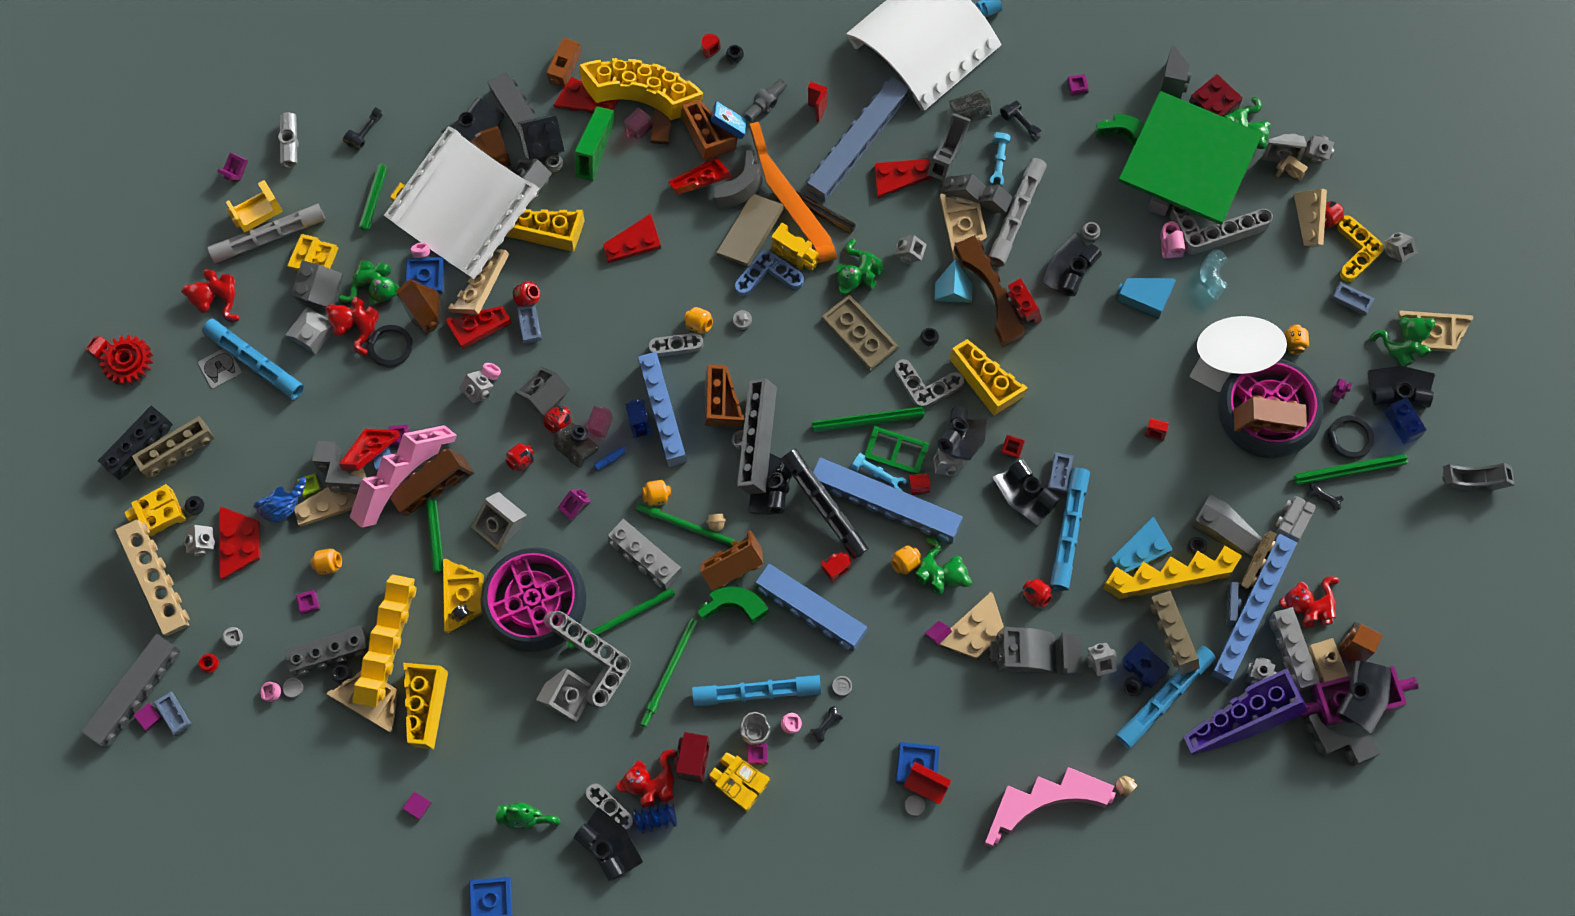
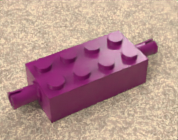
[1300,665,1419,727]

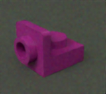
[557,489,591,520]

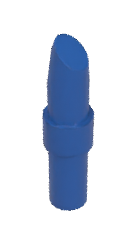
[594,446,626,471]

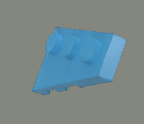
[1111,516,1173,573]

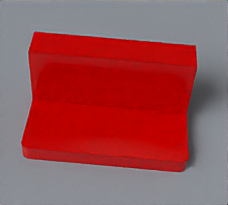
[808,81,828,122]
[904,762,952,805]

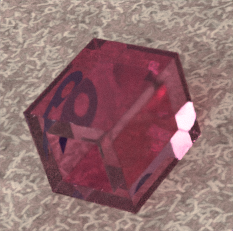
[624,107,653,141]
[585,406,614,439]

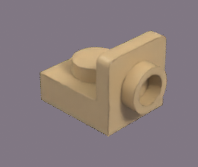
[1276,155,1308,180]

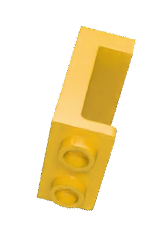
[226,180,283,233]

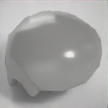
[740,712,770,745]

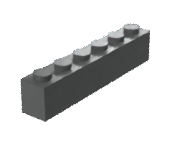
[737,378,777,495]
[81,634,180,748]

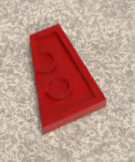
[553,76,618,114]
[668,157,732,195]
[875,159,931,199]
[603,214,661,263]
[445,306,512,349]
[339,428,400,471]

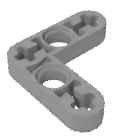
[895,359,964,409]

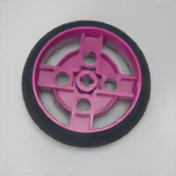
[1218,359,1323,458]
[480,548,586,652]

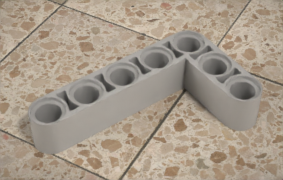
[1170,205,1273,255]
[544,611,631,707]

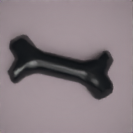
[1308,482,1344,511]
[810,706,843,742]

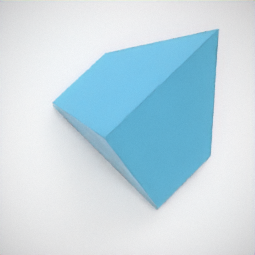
[934,259,972,303]

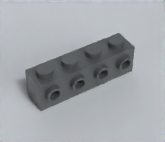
[285,626,369,677]

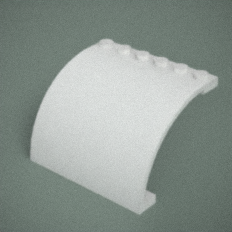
[846,0,1001,111]
[384,126,539,279]

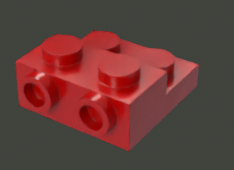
[1007,278,1042,324]

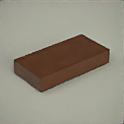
[651,108,672,144]

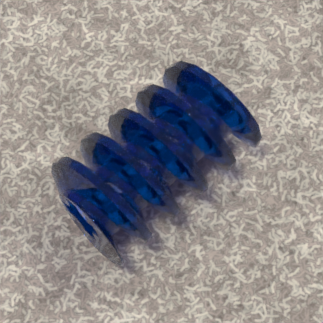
[633,802,678,834]

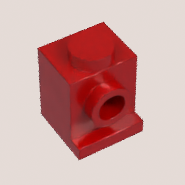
[820,552,852,583]

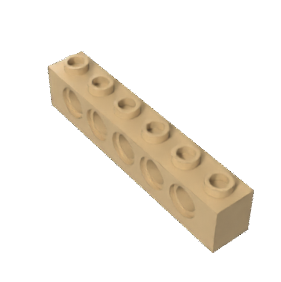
[115,519,190,636]

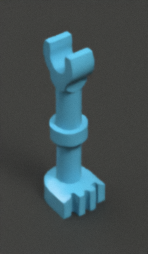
[990,132,1010,187]
[851,453,907,491]

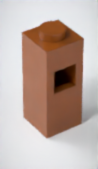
[546,37,582,87]

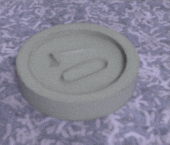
[832,676,852,696]
[283,678,303,698]
[905,795,925,816]

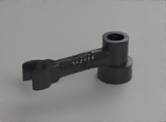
[1000,100,1042,141]
[343,107,383,150]

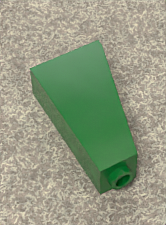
[575,106,614,181]

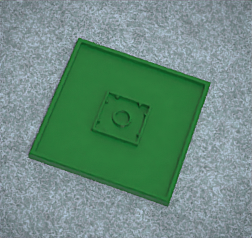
[1118,91,1263,225]

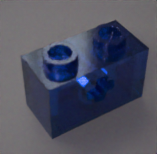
[1385,397,1427,445]
[625,399,652,438]
[1122,640,1170,688]

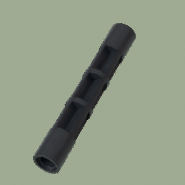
[780,448,869,560]

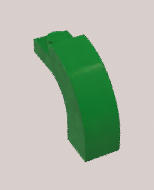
[1095,114,1145,147]
[697,587,769,625]

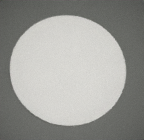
[1197,316,1287,374]

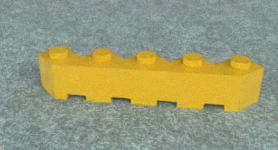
[1103,546,1242,599]
[353,575,417,708]

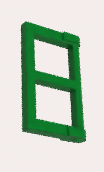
[865,426,929,474]

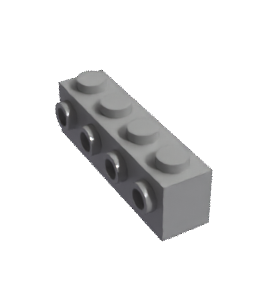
[607,519,682,590]
[1269,607,1320,692]

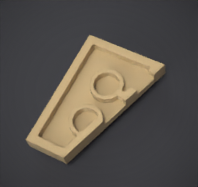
[1294,189,1327,247]
[1239,531,1277,589]

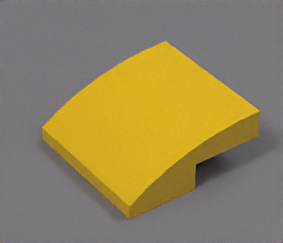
[287,234,339,271]

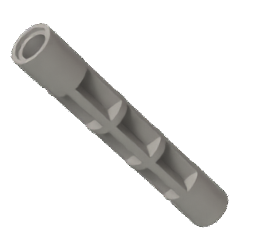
[989,158,1047,267]
[208,203,326,264]

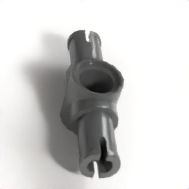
[744,79,787,122]

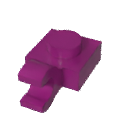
[1329,379,1352,405]

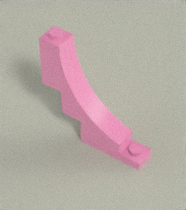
[350,425,457,528]
[984,767,1115,848]

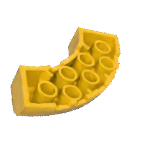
[579,58,703,120]

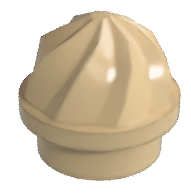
[706,514,726,532]
[1116,776,1137,797]

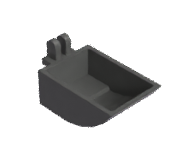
[988,627,1057,674]

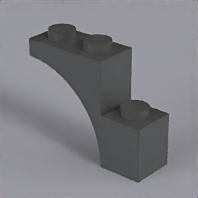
[927,113,971,181]
[940,174,1012,214]
[312,441,364,495]
[1442,463,1515,493]
[1304,713,1381,766]

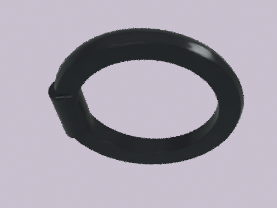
[367,325,413,367]
[1328,415,1374,458]

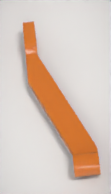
[749,122,837,264]

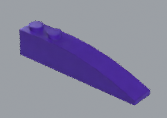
[1184,669,1309,755]

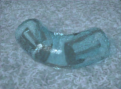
[1200,249,1229,299]

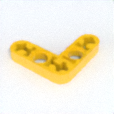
[1337,215,1384,282]

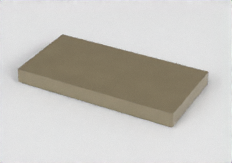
[717,194,784,267]
[821,294,899,372]

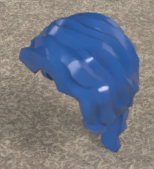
[253,477,307,523]

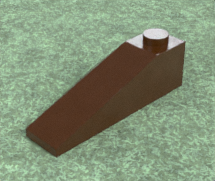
[470,126,511,167]
[396,279,441,335]

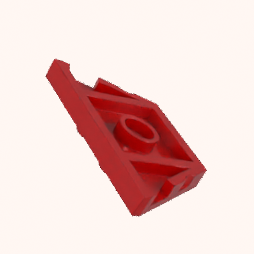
[219,507,261,580]

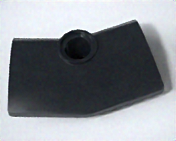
[441,97,505,142]
[1043,233,1102,296]
[1368,366,1435,408]
[937,406,987,461]
[748,453,792,515]
[993,459,1060,526]
[1336,661,1392,734]
[573,807,643,882]

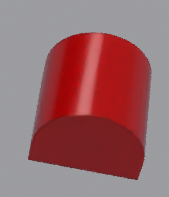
[701,33,721,58]
[84,336,110,359]
[1145,418,1169,441]
[1001,434,1025,459]
[909,473,931,495]

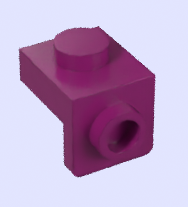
[217,152,248,181]

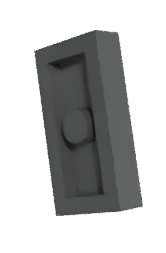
[1060,631,1082,675]

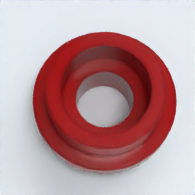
[198,654,219,673]

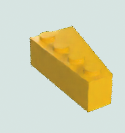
[506,209,585,252]
[949,339,1028,416]
[403,663,448,750]

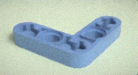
[735,251,804,297]

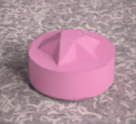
[410,243,430,258]
[481,363,501,380]
[260,682,281,702]
[781,713,802,734]

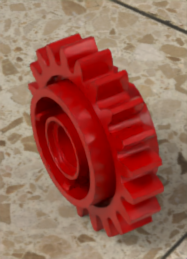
[99,334,153,386]

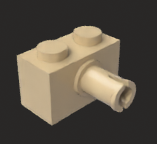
[1308,638,1348,683]

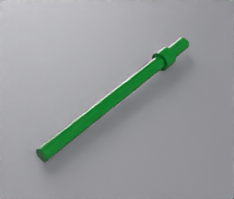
[636,503,739,547]
[568,588,675,650]
[640,618,698,727]

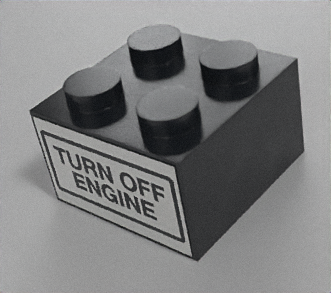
[518,114,565,160]

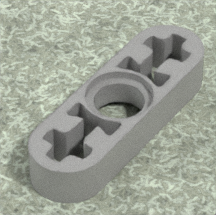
[649,333,704,357]
[586,784,634,831]

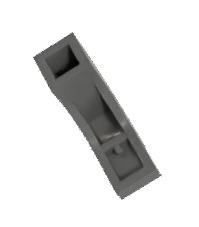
[714,150,763,208]

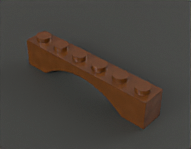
[953,235,1025,347]

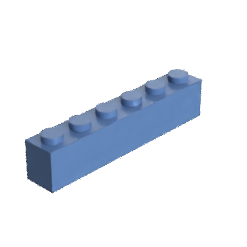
[638,352,687,467]
[756,564,867,650]

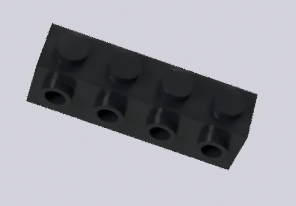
[97,405,173,480]

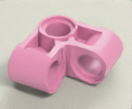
[1160,221,1185,259]

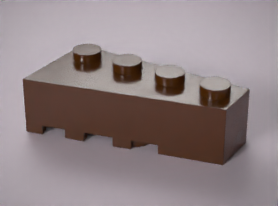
[390,448,474,516]

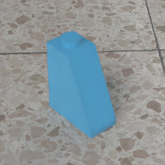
[1117,278,1176,318]

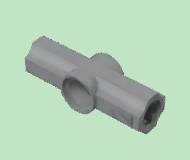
[278,112,299,168]

